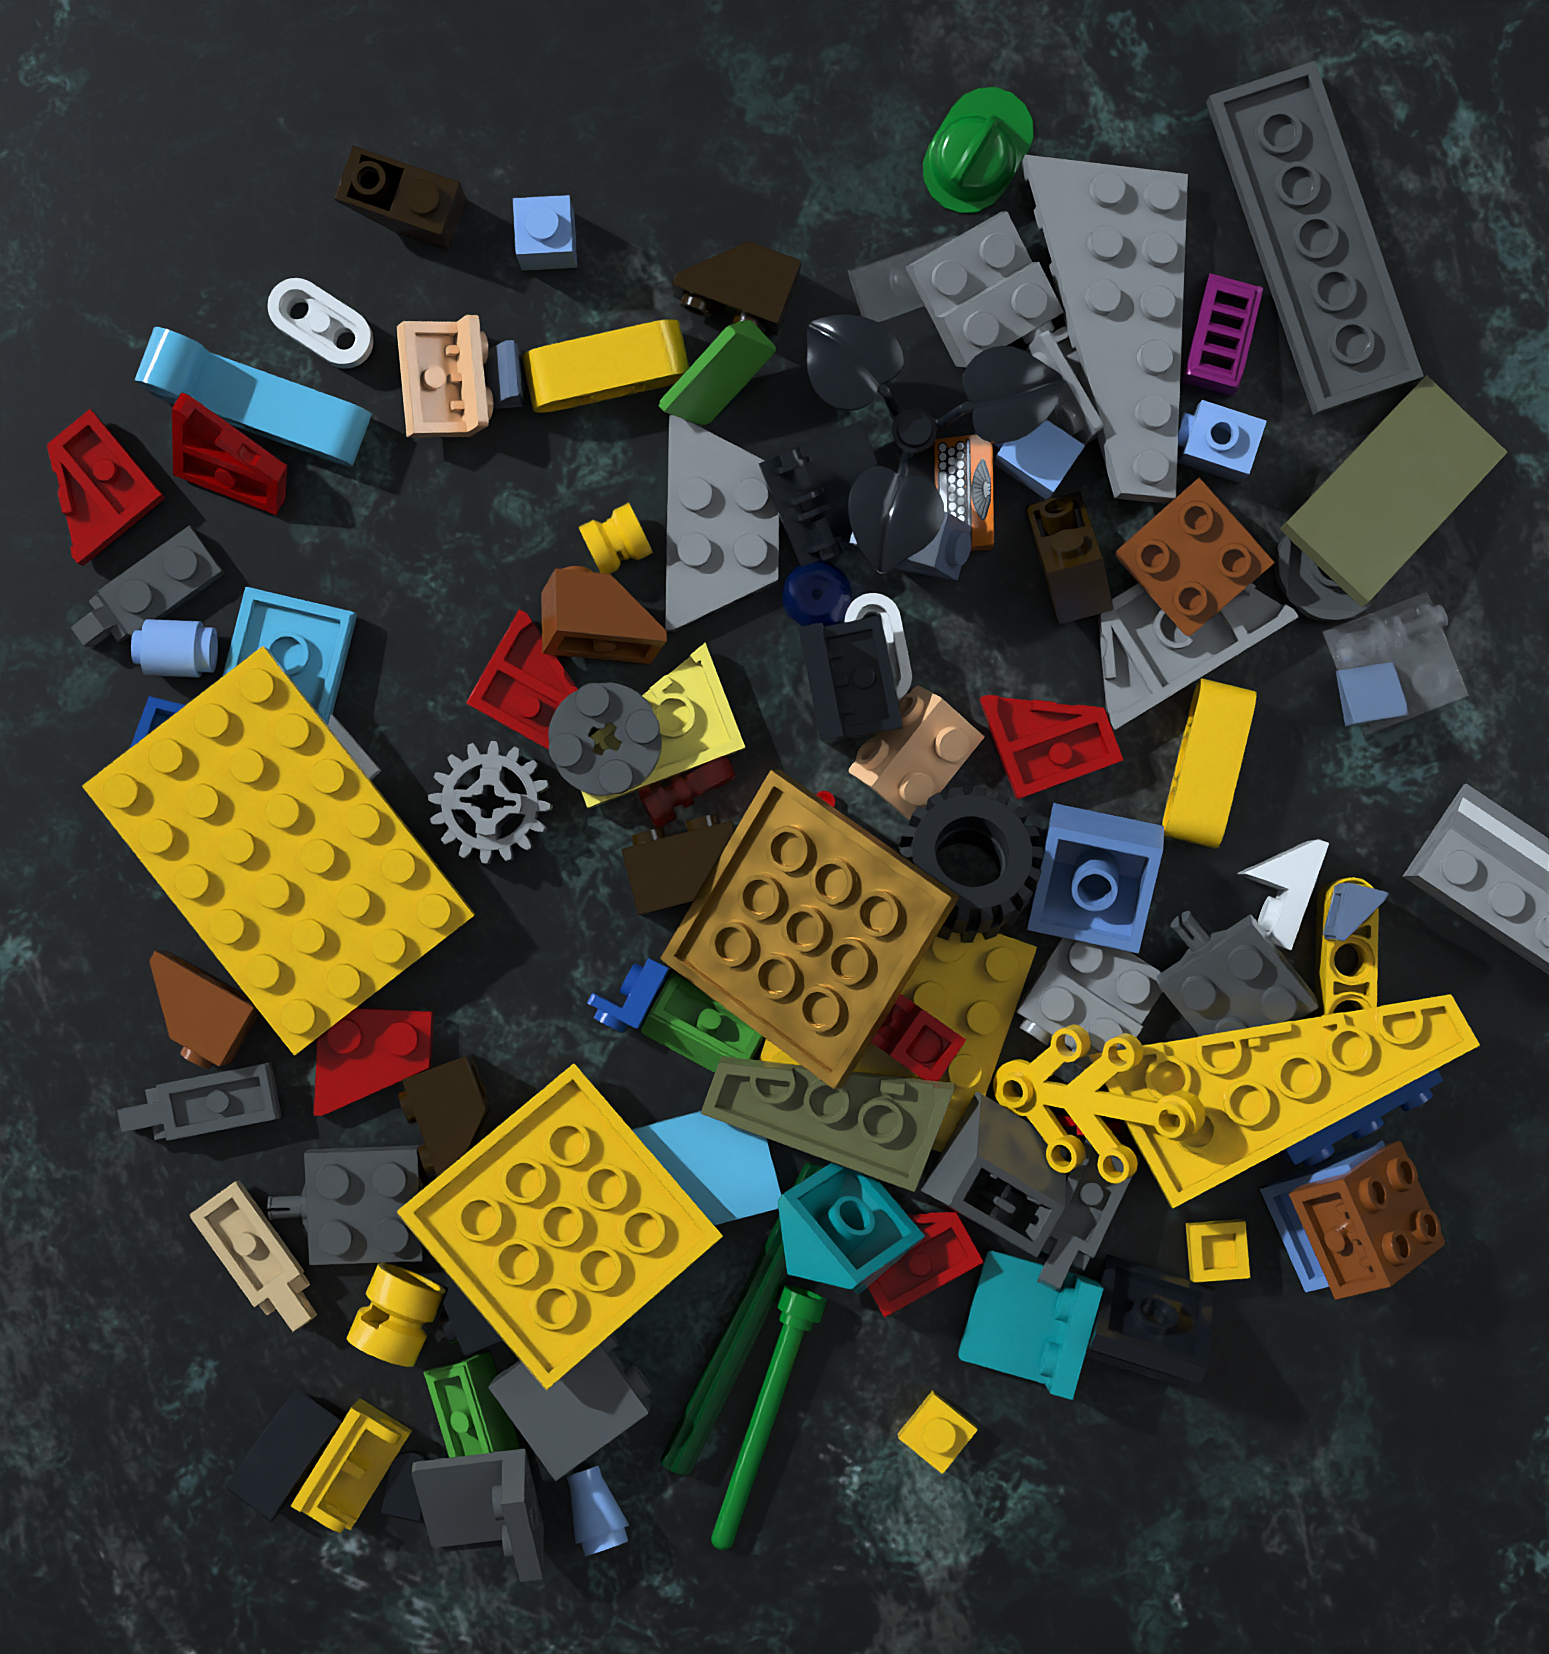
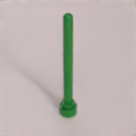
[711,1285,827,1550]

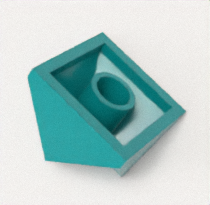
[777,1162,925,1295]

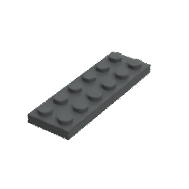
[1206,61,1424,416]

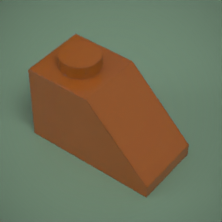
[541,566,667,664]
[149,950,260,1070]

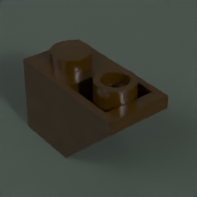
[334,145,467,252]
[672,241,801,336]
[1026,491,1114,625]
[621,813,735,915]
[398,1053,492,1178]

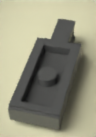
[70,526,225,649]
[117,1062,282,1141]
[1036,1138,1141,1292]

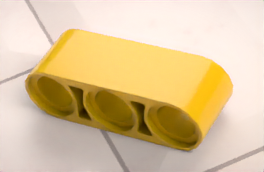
[521,319,690,413]
[1162,678,1256,849]
[1314,877,1379,1017]

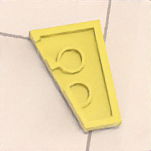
[581,643,746,809]

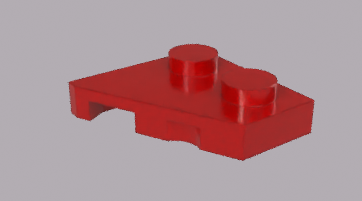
[172,392,287,515]
[47,409,166,566]
[466,609,579,750]
[979,695,1123,800]
[314,1008,434,1116]
[868,1212,984,1318]

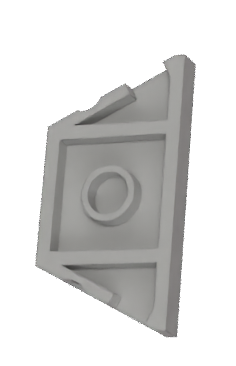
[665,415,779,632]
[1098,583,1299,731]

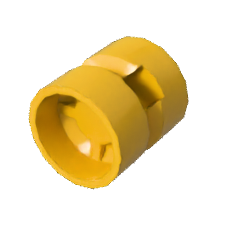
[346,1263,446,1367]

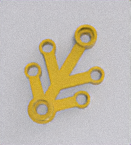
[993,1024,1205,1184]

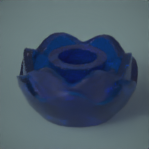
[782,561,852,626]

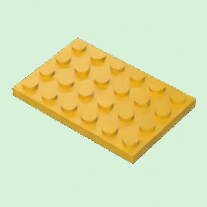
[82,646,476,1056]

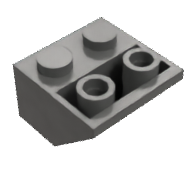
[920,1091,1067,1257]

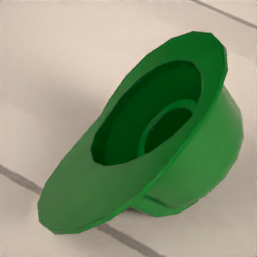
[923,87,1034,213]

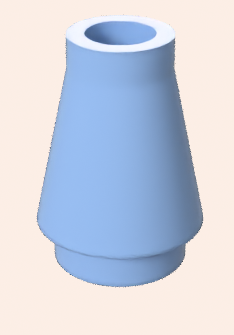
[566,1466,629,1556]

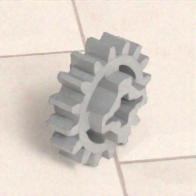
[428,741,553,864]

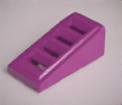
[1180,273,1263,396]

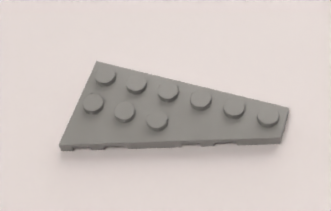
[1020,155,1188,504]

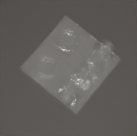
[1323,591,1469,736]

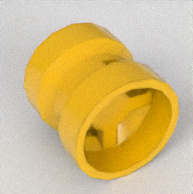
[578,503,653,574]

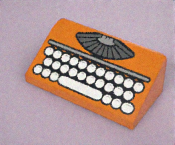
[934,434,994,551]

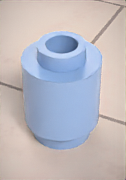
[131,619,218,678]

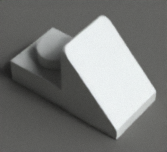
[1237,839,1329,950]

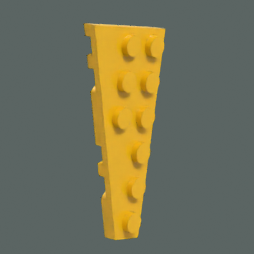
[1089,994,1480,1208]

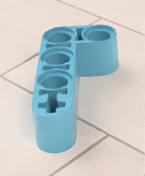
[135,327,372,467]

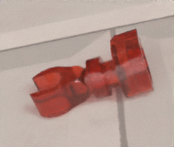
[637,755,736,829]

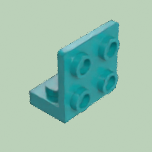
[958,1250,1104,1400]

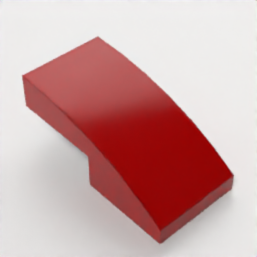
[871,994,966,1081]

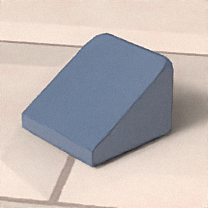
[483,340,526,409]
[1336,662,1409,727]
[1323,883,1389,941]

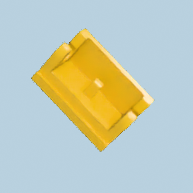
[291,1398,412,1533]

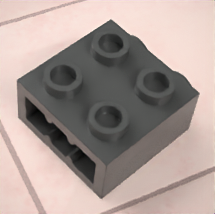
[488,1334,653,1481]

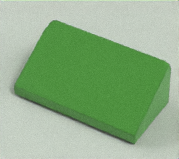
[658,320,776,425]
[641,972,764,1073]
[424,1352,520,1458]

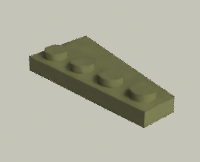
[700,1056,955,1192]

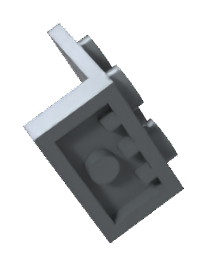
[412,1449,544,1582]

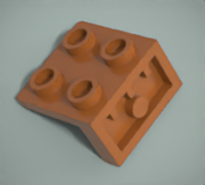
[1115,478,1275,636]
[1289,1141,1445,1300]

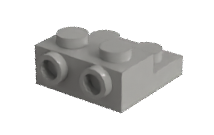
[906,212,1064,367]
[1015,937,1163,1070]

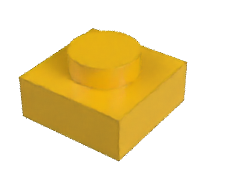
[1186,1219,1250,1282]
[897,1390,978,1474]

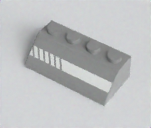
[1402,784,1549,975]

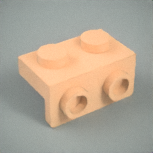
[397,315,493,437]
[849,685,984,821]

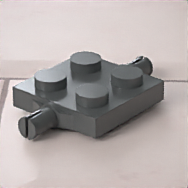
[1157,911,1319,1036]
[267,1145,427,1265]

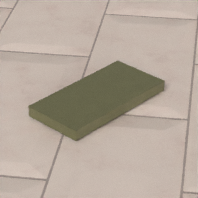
[1280,375,1507,608]

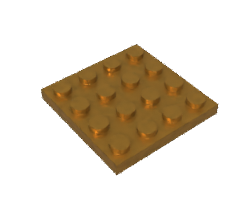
[660,770,960,1090]

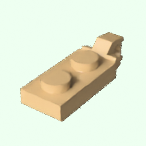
[190,1180,318,1332]

